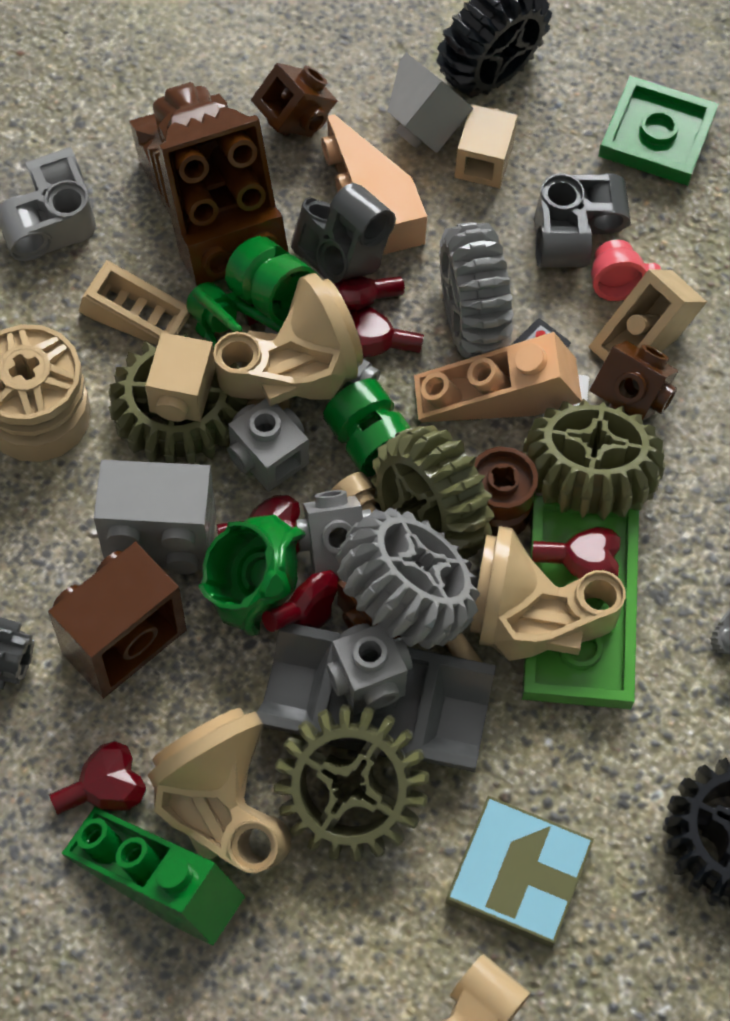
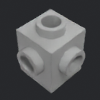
[227,399,309,492]
[296,490,371,574]
[326,624,413,715]

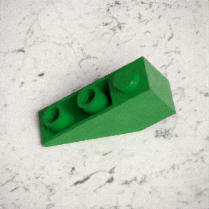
[62,807,245,946]

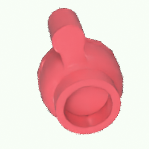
[591,240,661,301]

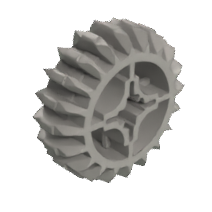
[438,222,514,358]
[336,508,480,650]

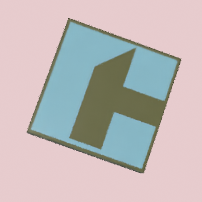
[445,796,594,948]

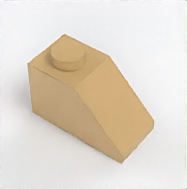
[588,269,707,362]

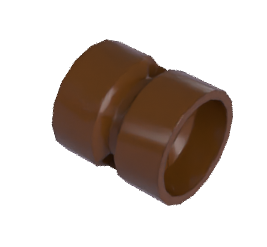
[475,446,538,537]

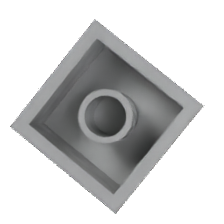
[93,460,216,574]

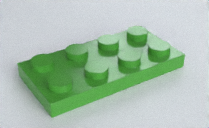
[522,495,639,709]

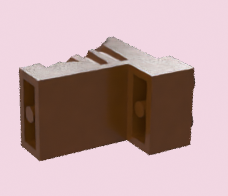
[129,82,289,286]

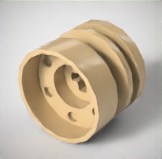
[0,324,91,462]

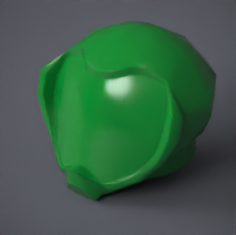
[198,515,306,636]

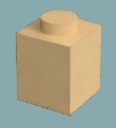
[454,104,518,189]
[145,332,216,422]

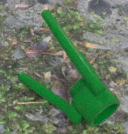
[186,282,282,349]

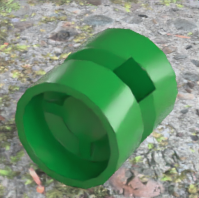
[225,236,318,325]
[323,378,410,477]

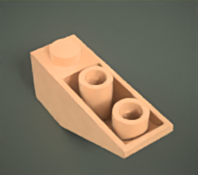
[321,114,427,255]
[414,332,582,422]

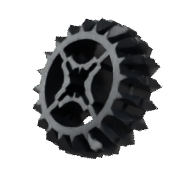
[436,0,552,98]
[662,757,730,907]

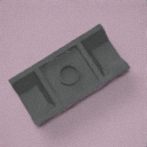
[257,623,496,772]

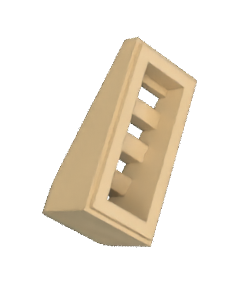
[79,260,191,345]

